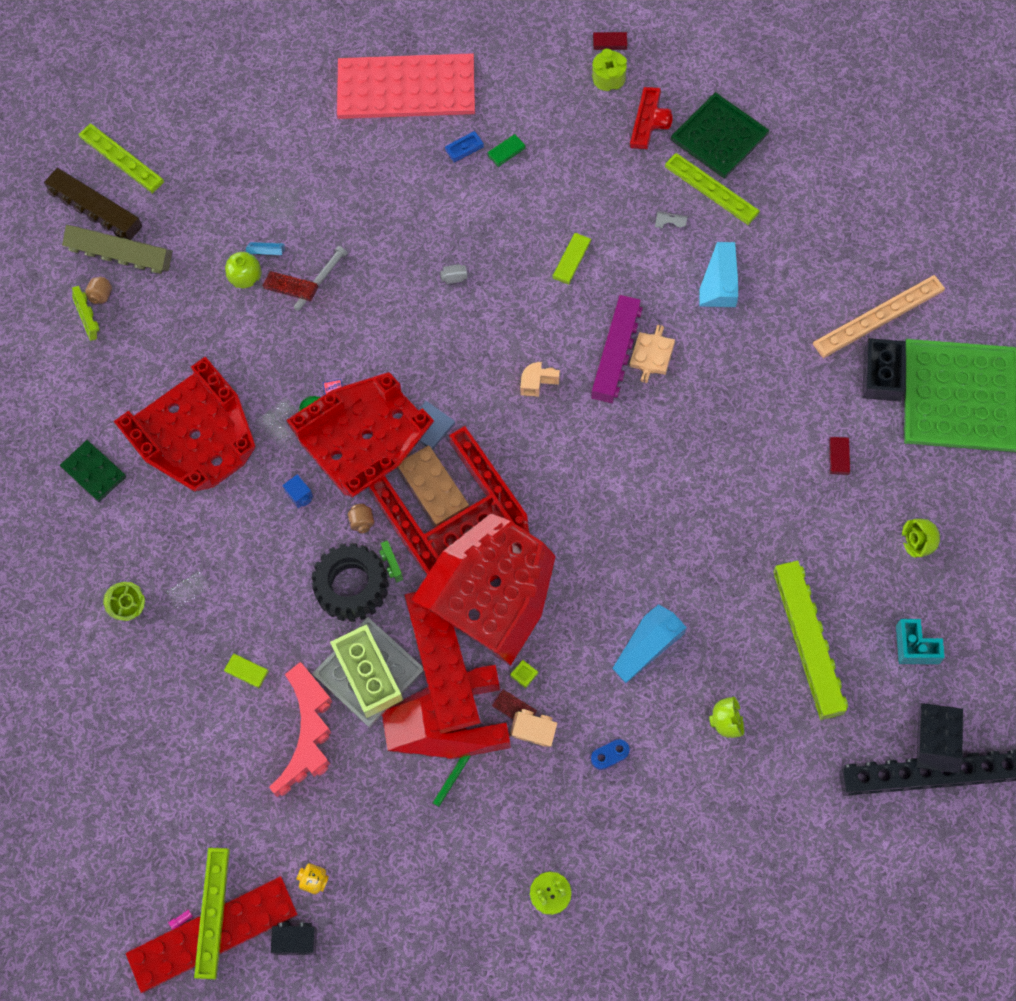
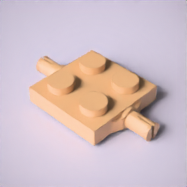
[630,325,675,383]

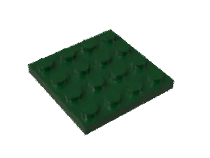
[670,92,770,179]

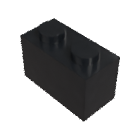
[270,923,317,955]

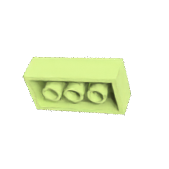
[330,624,403,718]

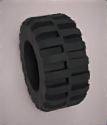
[311,543,389,622]

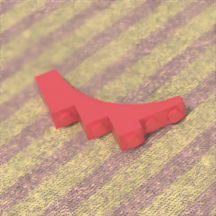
[269,662,332,797]

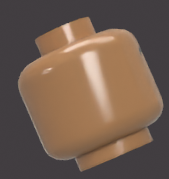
[85,277,112,304]
[348,504,375,534]

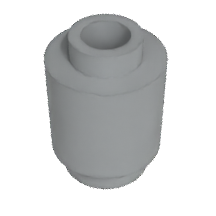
[440,264,467,285]

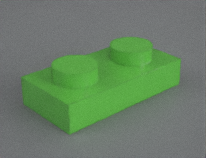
[379,540,403,583]

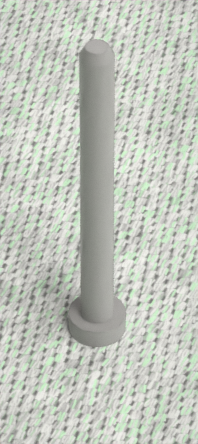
[294,246,348,311]

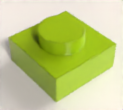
[510,660,538,689]

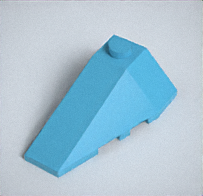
[699,242,738,307]

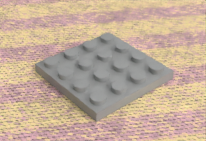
[312,617,424,728]

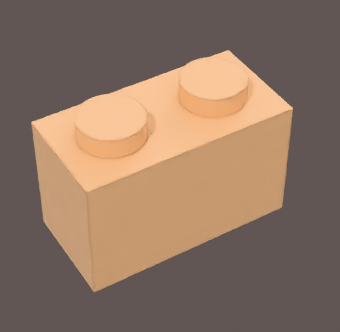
[509,709,557,747]

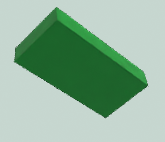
[487,134,526,167]

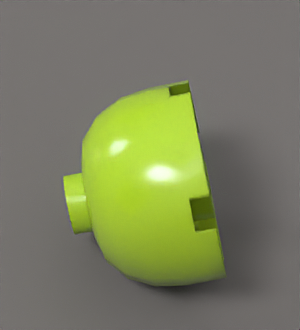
[225,251,262,289]
[902,518,940,557]
[103,582,145,621]
[709,697,744,738]

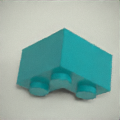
[896,619,945,665]

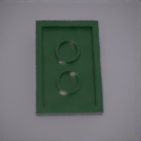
[59,440,126,503]

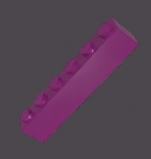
[591,295,643,404]

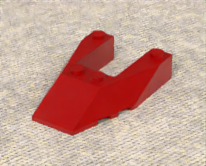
[382,665,511,759]

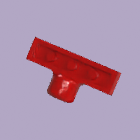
[630,87,673,149]

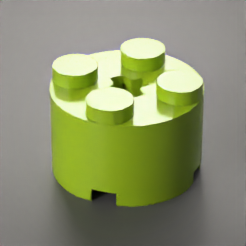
[592,49,627,91]

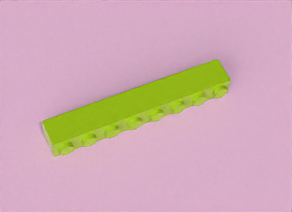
[773,560,848,720]

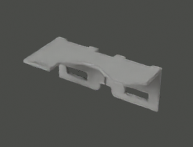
[655,211,688,229]

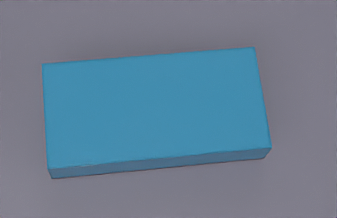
[246,242,285,255]

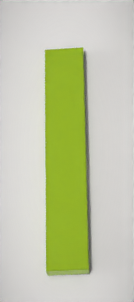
[78,123,164,194]
[665,153,760,225]
[194,848,230,980]

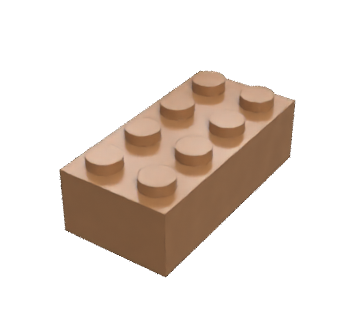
[397,445,469,528]

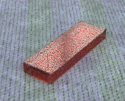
[262,271,319,301]

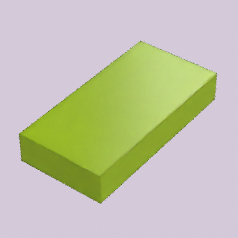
[224,653,269,689]

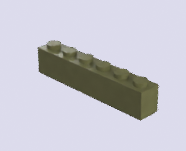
[62,225,173,274]

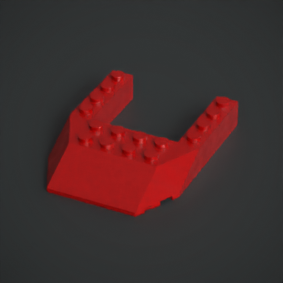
[368,426,529,583]

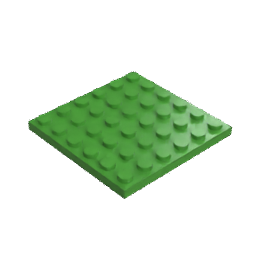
[904,339,1016,452]

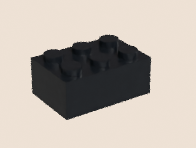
[862,338,906,402]
[916,703,963,773]

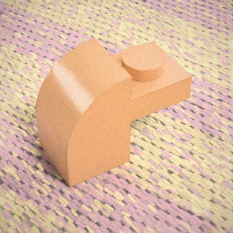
[520,362,560,397]

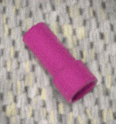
[168,910,193,930]

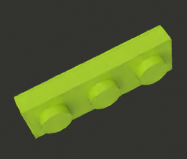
[72,286,99,341]

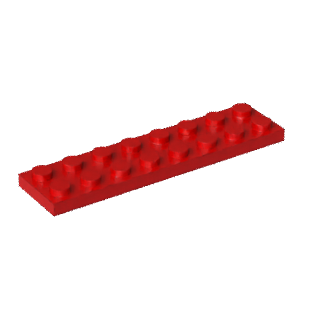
[404,592,481,734]
[125,876,298,993]

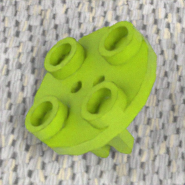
[530,872,572,915]

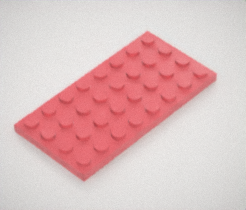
[337,53,475,119]

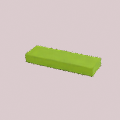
[553,233,591,285]

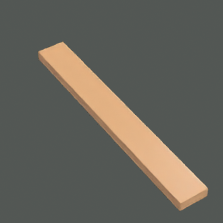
[813,275,945,358]

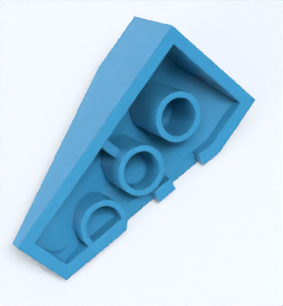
[613,604,687,683]

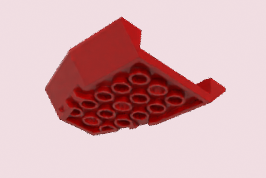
[113,356,256,492]
[287,372,434,498]
[411,514,556,666]

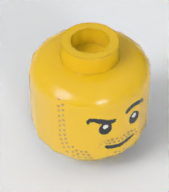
[296,863,329,895]

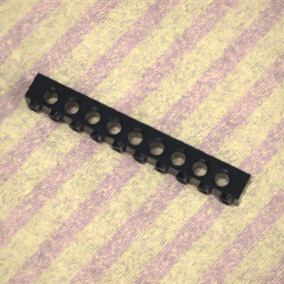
[839,749,1016,796]

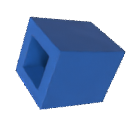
[282,474,314,508]

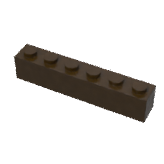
[44,167,143,240]

